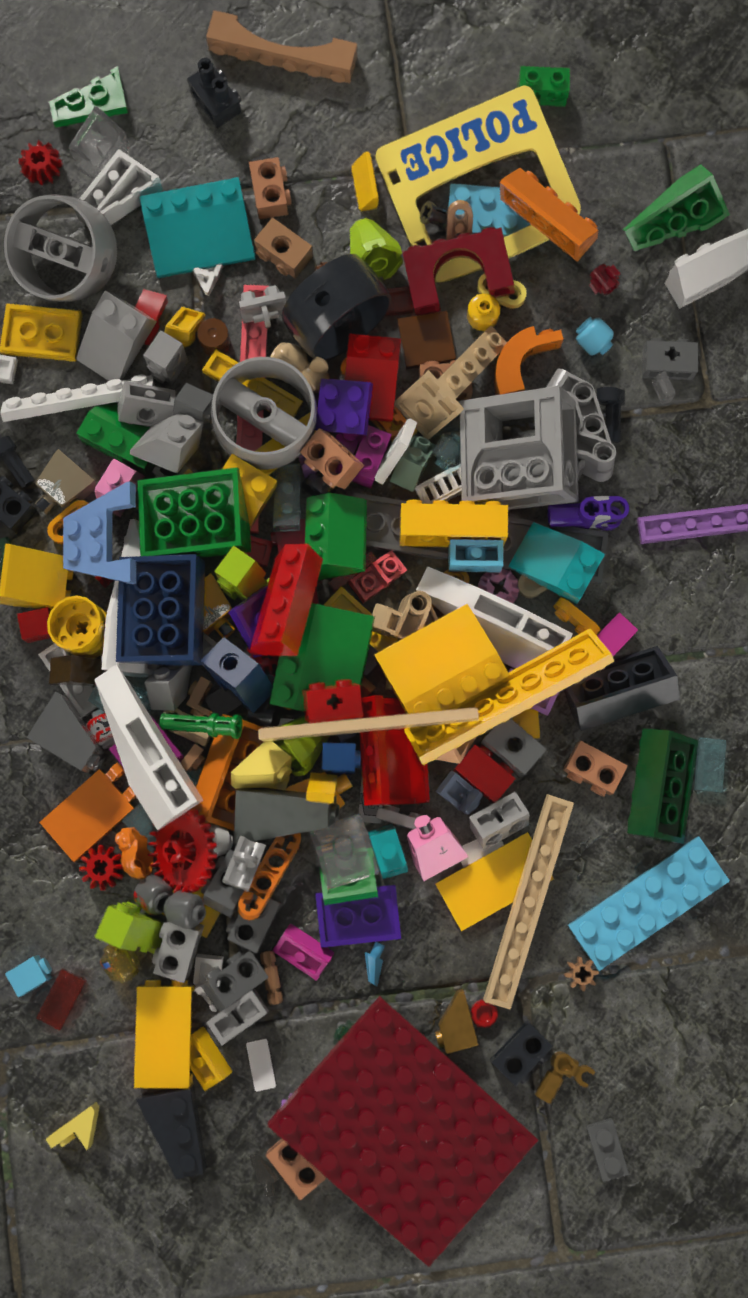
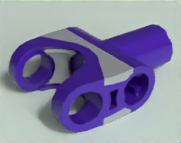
[548,496,629,531]

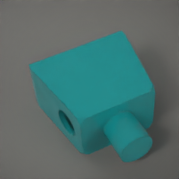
[368,823,408,880]

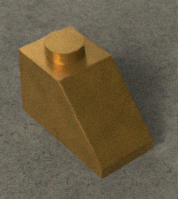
[435,989,478,1054]

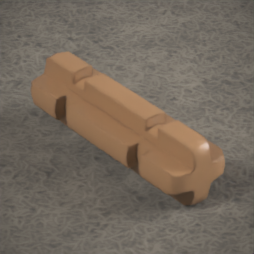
[260,951,283,1005]

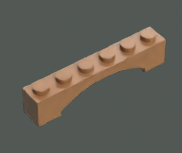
[206,10,357,83]

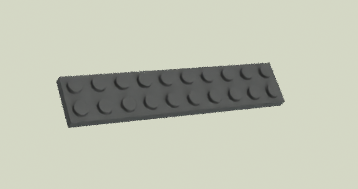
[354,493,609,584]

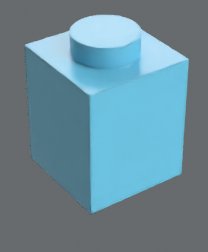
[5,955,52,997]

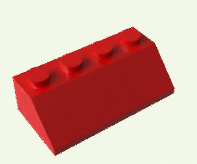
[249,544,323,656]

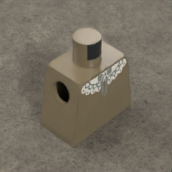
[35,449,97,514]

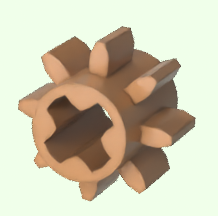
[564,956,599,991]

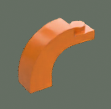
[494,326,564,395]

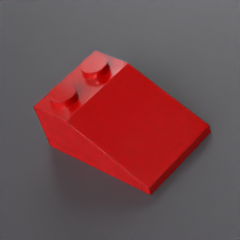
[345,334,401,422]

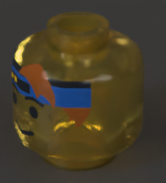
[100,944,140,983]

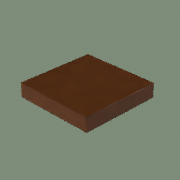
[397,311,456,369]

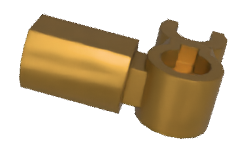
[535,1051,595,1104]

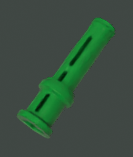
[159,713,242,739]

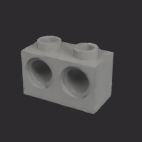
[143,330,188,385]
[469,792,529,850]
[152,922,204,983]
[206,988,269,1045]

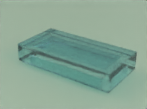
[694,737,726,793]

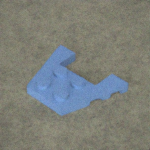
[63,481,136,584]

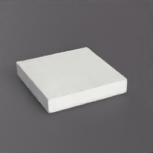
[375,418,417,485]

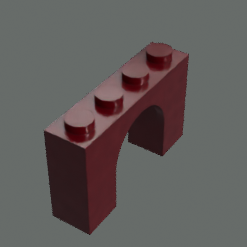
[402,227,515,316]

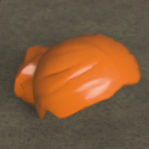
[115,827,154,880]

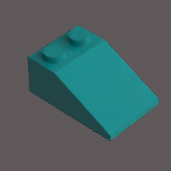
[508,522,605,604]

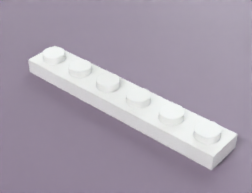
[0,375,155,422]

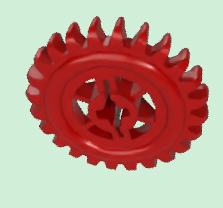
[147,808,217,893]

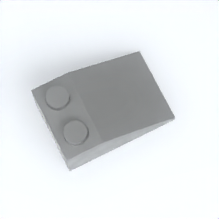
[76,290,157,381]

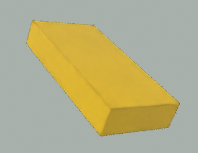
[306,773,338,804]

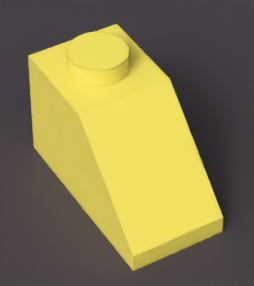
[231,741,292,789]

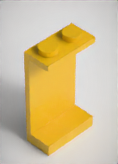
[134,980,195,1088]

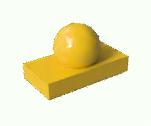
[165,307,205,348]

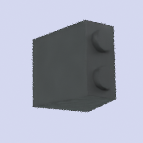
[26,692,105,774]

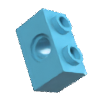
[448,539,503,573]

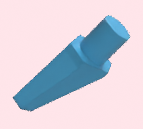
[365,942,385,987]

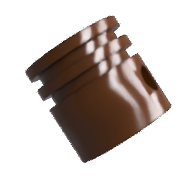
[197,318,231,357]

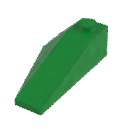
[623,164,730,251]

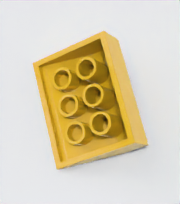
[374,604,510,728]

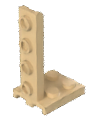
[395,326,507,440]

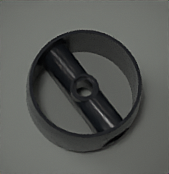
[281,254,392,361]

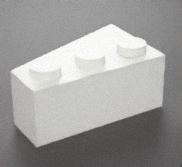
[73,149,163,226]

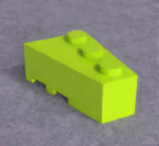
[214,546,270,601]

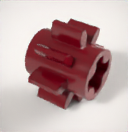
[589,263,621,296]

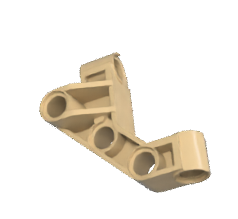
[372,591,438,640]

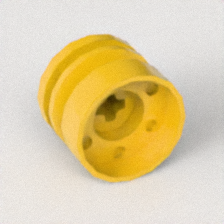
[47,596,107,658]

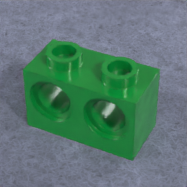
[517,66,570,106]

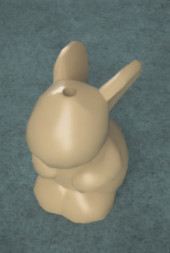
[270,342,329,394]

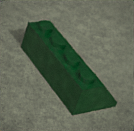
[627,729,699,844]

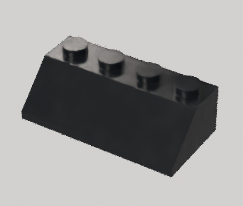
[563,646,680,731]

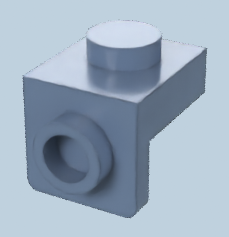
[435,771,483,815]

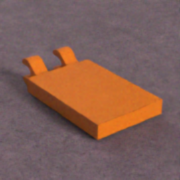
[39,762,137,862]

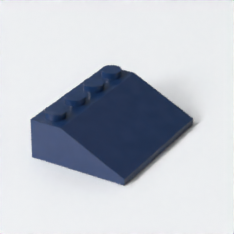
[116,554,205,666]

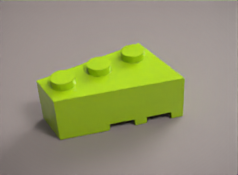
[95,901,164,954]

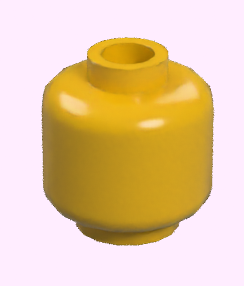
[467,293,500,331]

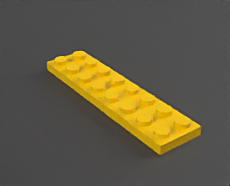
[404,629,615,765]

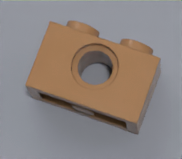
[254,217,313,279]

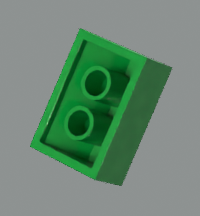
[76,402,155,477]
[305,493,367,580]

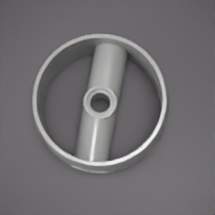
[4,194,117,301]
[211,357,317,470]

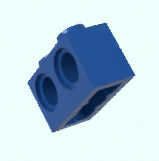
[322,743,361,774]

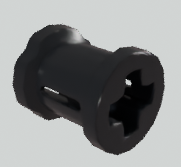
[420,201,448,231]

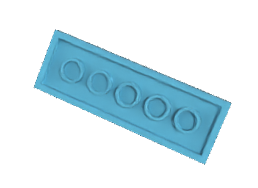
[567,836,730,971]

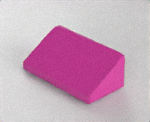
[273,924,334,981]

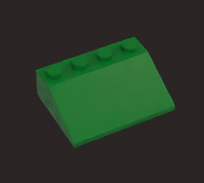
[137,467,251,558]
[270,603,375,720]

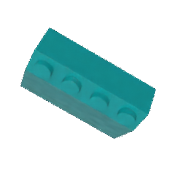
[140,177,255,278]

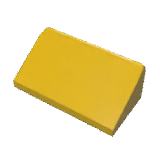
[351,151,378,211]
[190,1027,232,1091]

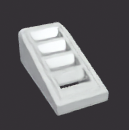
[415,463,462,504]

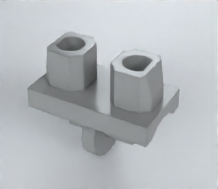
[239,285,286,328]
[223,836,266,891]

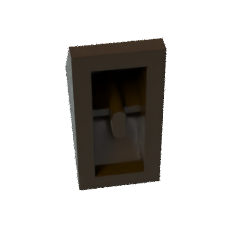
[49,655,103,686]

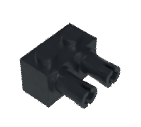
[187,58,242,128]

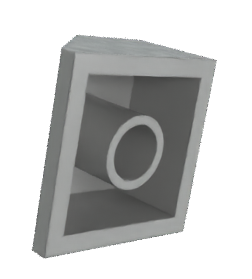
[130,413,203,473]

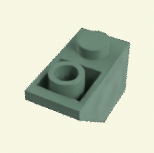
[390,435,437,492]

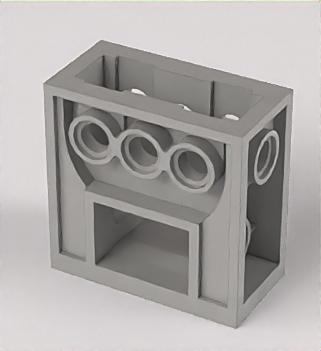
[460,386,579,510]

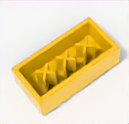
[400,500,508,547]

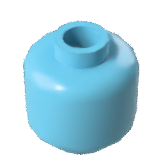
[576,317,614,355]

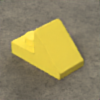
[46,1102,99,1150]

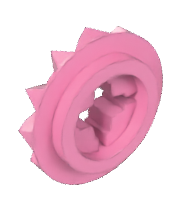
[478,569,520,603]

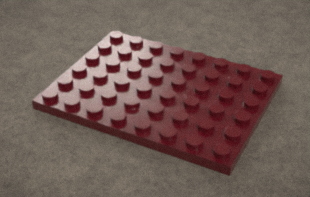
[267,996,538,1267]

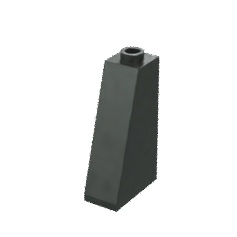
[234,788,340,844]

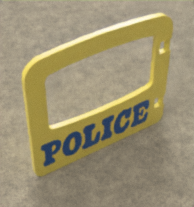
[375,86,581,282]

